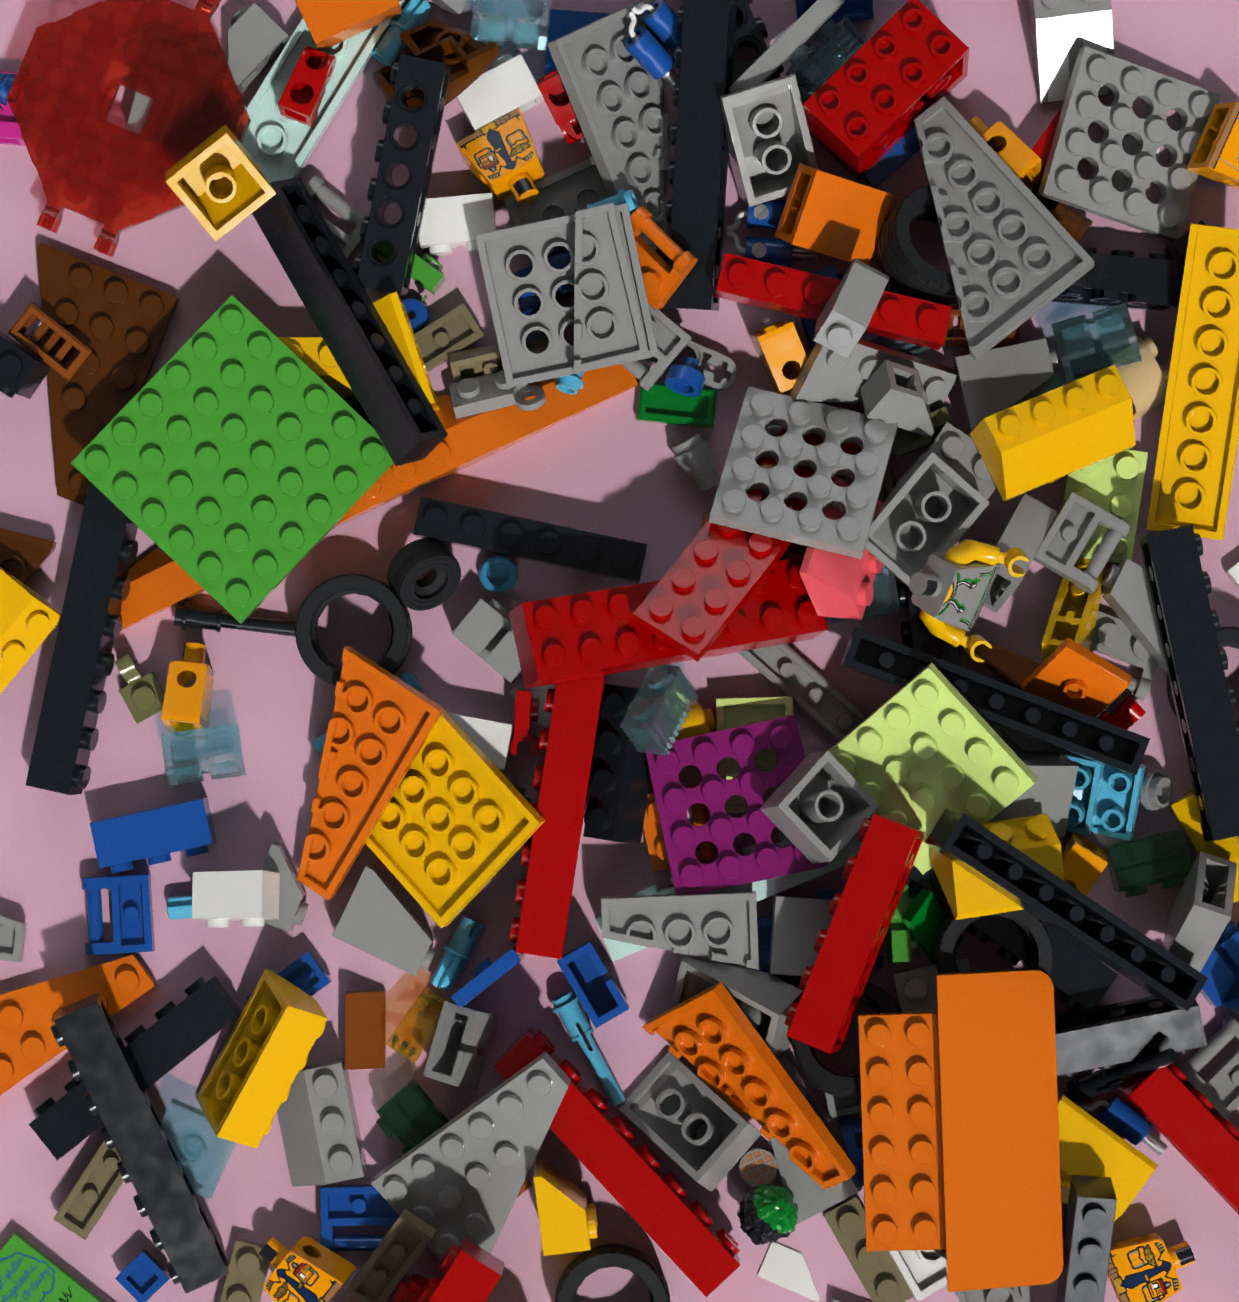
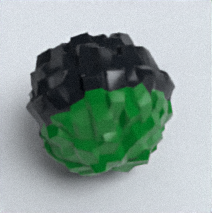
[737,1183,799,1245]

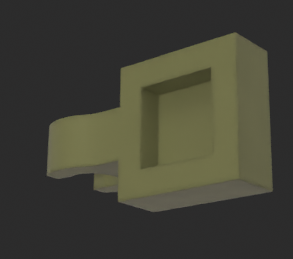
[892,406,952,459]
[114,654,165,724]

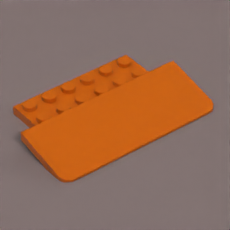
[858,969,1064,1292]

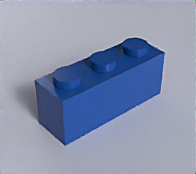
[90,798,217,874]

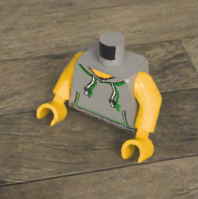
[909,539,1029,663]

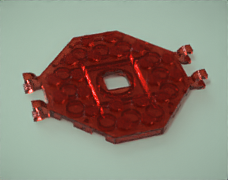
[7,0,251,258]

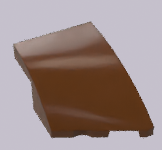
[372,18,500,128]

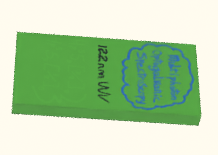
[0,1231,105,1302]

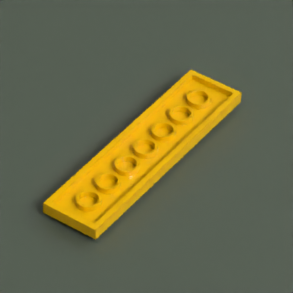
[1146,223,1239,541]

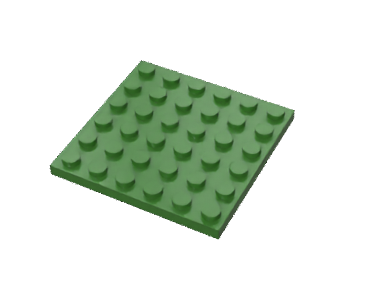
[71,295,394,624]

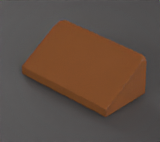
[345,991,386,1070]

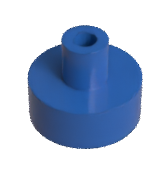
[665,357,706,397]

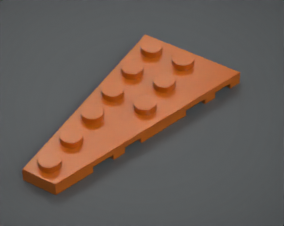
[297,645,445,901]
[0,954,157,1096]
[642,982,858,1190]

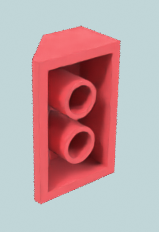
[799,477,883,620]

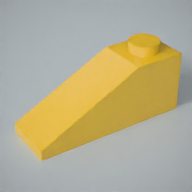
[1041,558,1107,661]

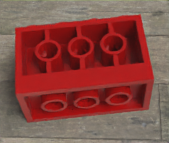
[803,0,969,181]

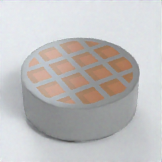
[739,1147,778,1186]

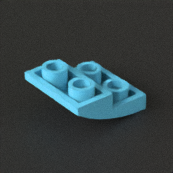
[1064,753,1146,841]

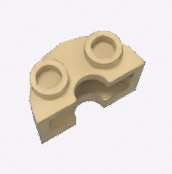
[1094,335,1169,420]

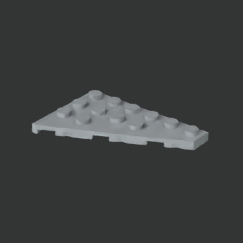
[547,0,670,251]
[914,96,1094,361]
[371,1051,571,1261]

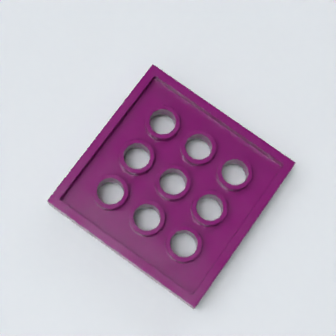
[644,715,828,895]

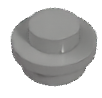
[1140,772,1173,811]

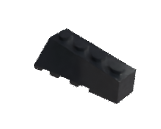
[1051,247,1183,312]

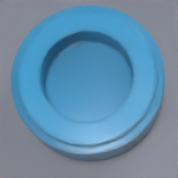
[479,555,518,594]

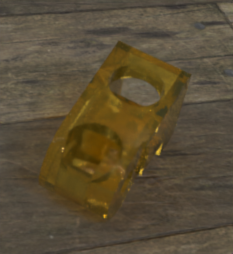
[386,986,450,1063]

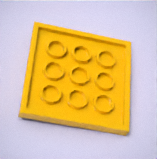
[365,710,545,928]

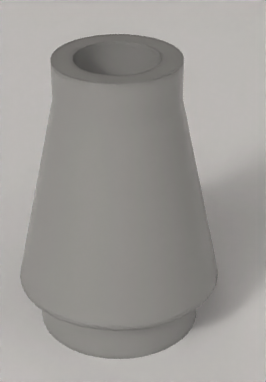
[672,433,720,492]

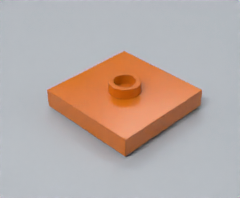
[1022,638,1132,718]

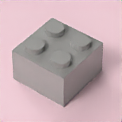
[760,750,880,864]

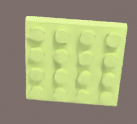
[829,663,1038,875]

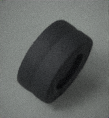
[387,538,461,611]

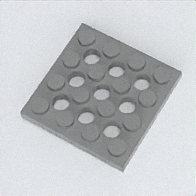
[1037,46,1221,242]
[475,203,659,388]
[709,386,898,559]

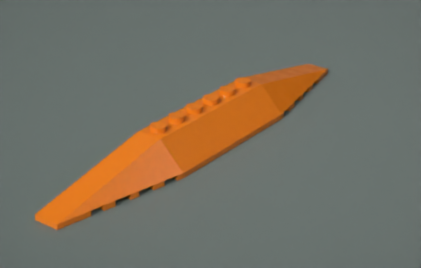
[119,364,639,631]

